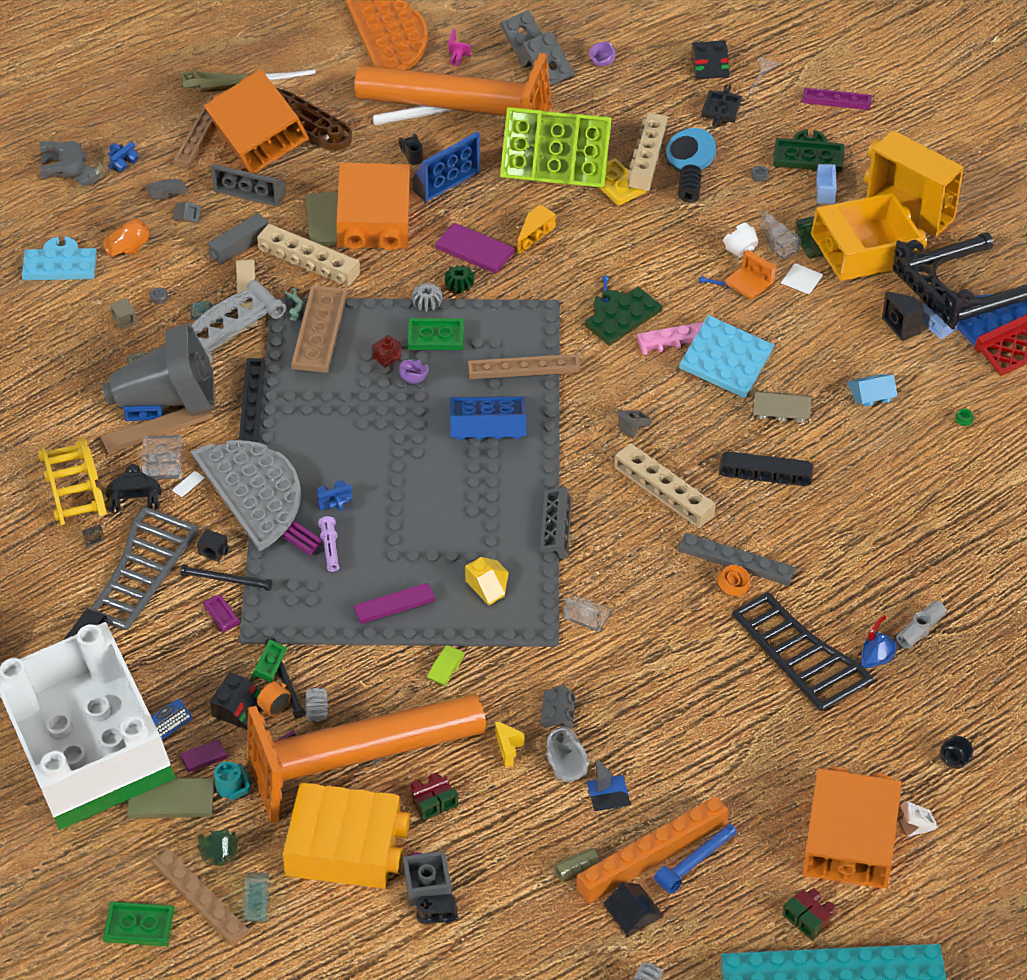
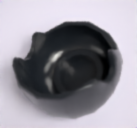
[939,735,974,769]

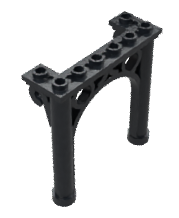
[892,232,1027,330]

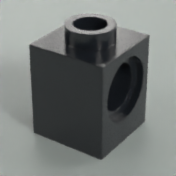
[197,529,229,562]

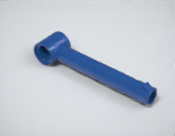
[654,824,737,894]

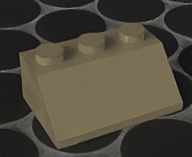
[753,391,812,422]

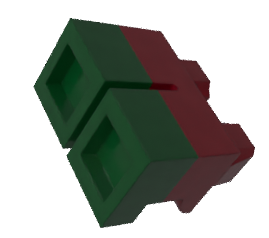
[410,772,459,821]
[782,888,836,941]

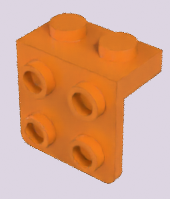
[725,250,776,299]

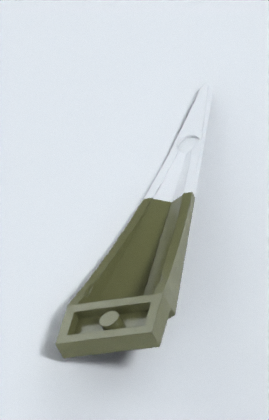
[179,69,316,92]

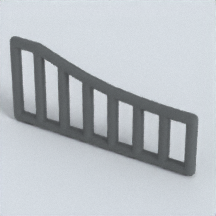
[90,506,199,630]

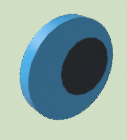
[666,128,717,172]

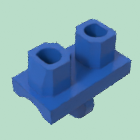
[107,141,139,172]
[317,480,353,511]

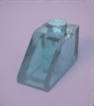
[244,873,269,921]

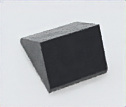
[604,882,663,937]

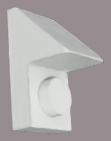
[900,801,938,836]

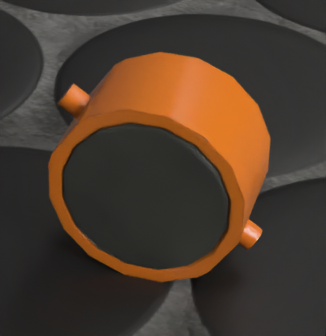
[257,682,291,716]

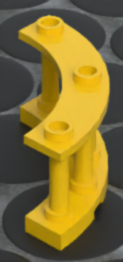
[37,436,107,525]

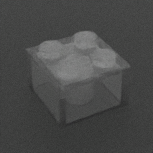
[141,435,184,480]

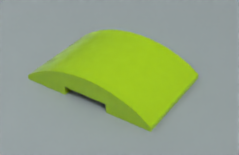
[500,107,611,188]

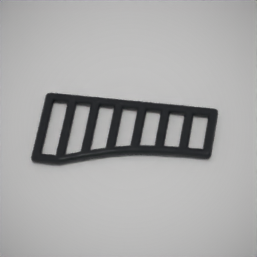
[732,592,874,711]

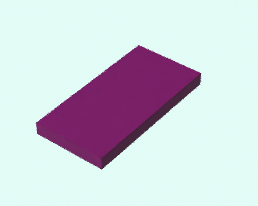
[435,223,514,274]

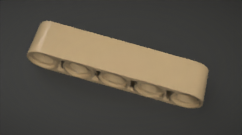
[236,259,258,327]

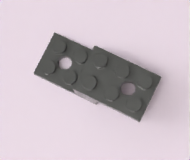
[500,10,575,87]

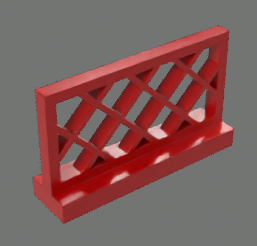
[974,315,1027,376]

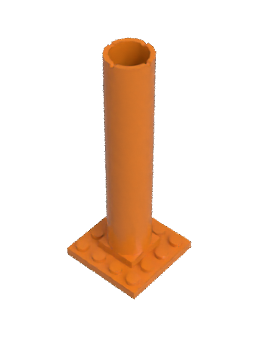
[355,53,552,116]
[247,694,486,823]

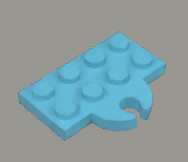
[22,236,97,280]

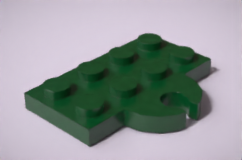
[773,129,844,172]
[585,286,663,346]

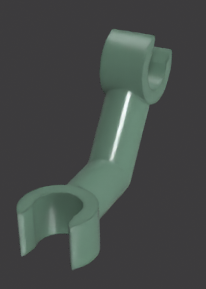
[285,288,304,321]

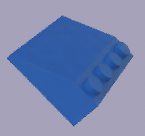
[412,131,480,202]
[450,396,526,440]

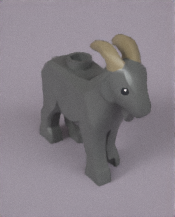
[39,141,104,187]

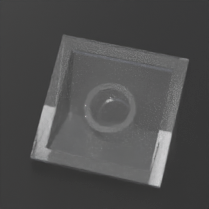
[564,595,613,633]

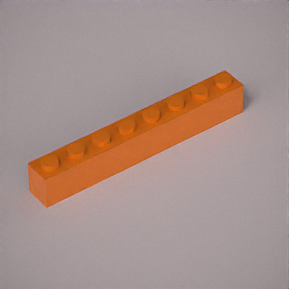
[577,796,728,904]

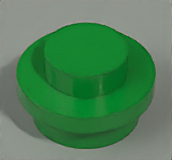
[955,409,974,426]

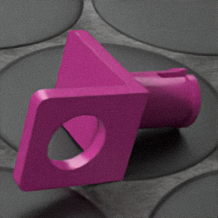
[448,29,471,66]

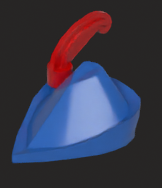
[861,615,897,669]

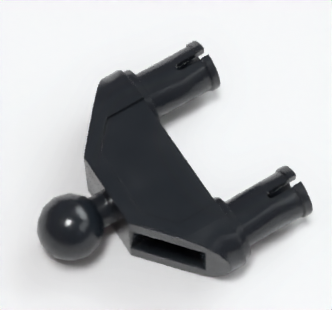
[106,464,161,513]

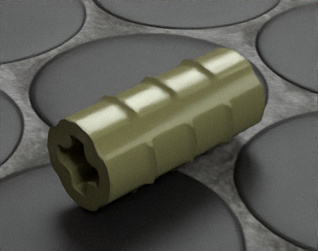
[554,848,600,882]

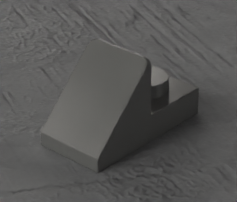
[618,410,653,438]

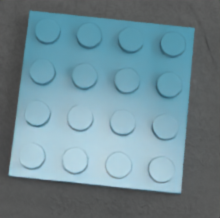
[679,315,774,399]

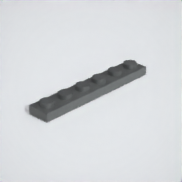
[679,533,796,586]

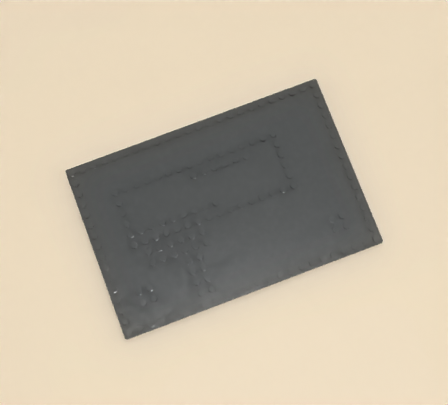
[239,298,560,647]

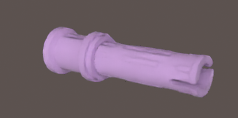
[318,516,340,572]

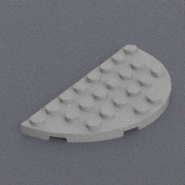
[191,440,301,552]

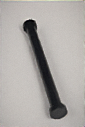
[180,564,272,591]
[264,638,306,719]

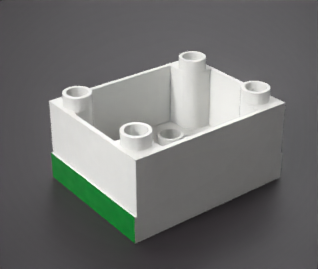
[0,622,176,830]

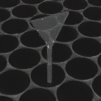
[748,56,782,95]

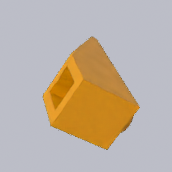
[518,204,556,254]

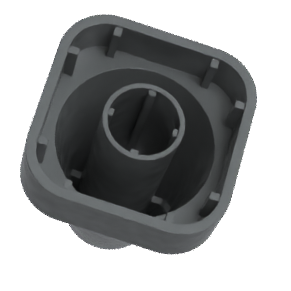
[103,323,215,416]

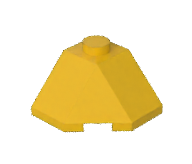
[465,557,509,605]

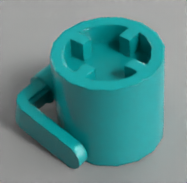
[214,761,252,800]

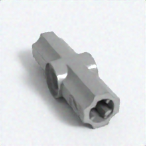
[896,601,947,649]

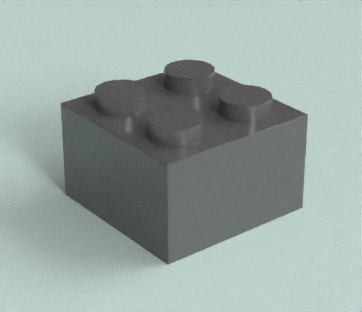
[403,851,452,907]

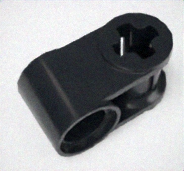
[398,134,423,165]
[416,894,458,924]

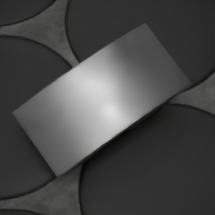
[146,179,187,199]

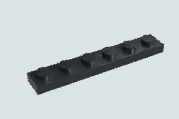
[239,358,266,443]

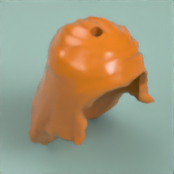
[102,219,149,256]

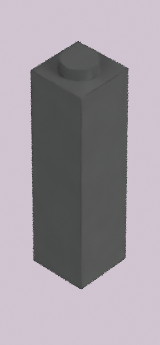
[208,213,269,265]

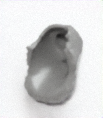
[546,726,589,782]

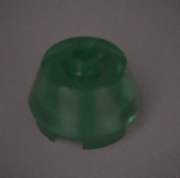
[197,830,239,866]

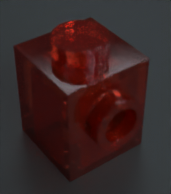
[372,334,401,368]

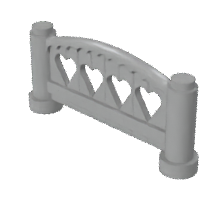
[191,280,286,362]

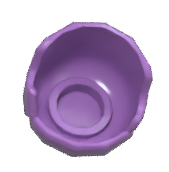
[589,42,616,67]
[399,360,429,384]

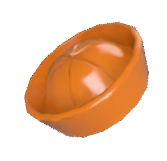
[717,565,750,596]

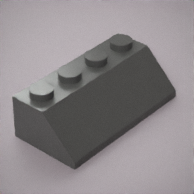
[211,164,286,207]

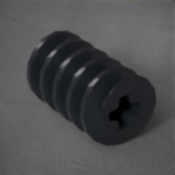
[678,164,702,203]

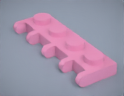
[637,322,704,355]

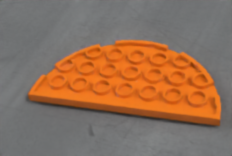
[345,0,428,70]

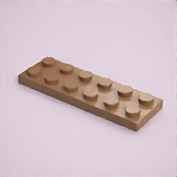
[291,285,347,373]

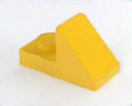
[495,722,524,767]

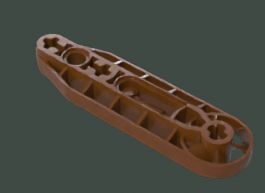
[276,88,352,151]

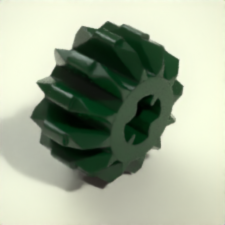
[444,264,475,294]

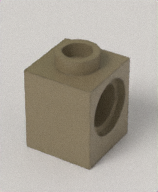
[110,298,137,330]

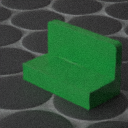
[249,639,287,683]

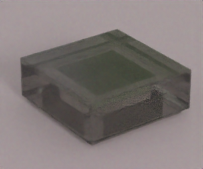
[82,524,105,548]

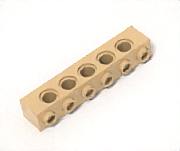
[627,112,668,191]
[257,224,360,287]
[614,443,715,528]

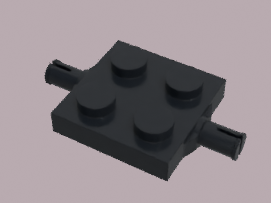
[701,84,742,127]

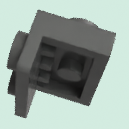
[541,685,576,728]

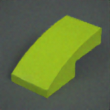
[427,645,465,687]

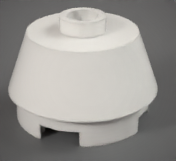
[723,222,759,257]

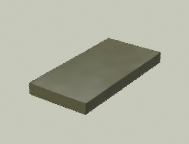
[306,192,338,246]
[127,778,214,818]

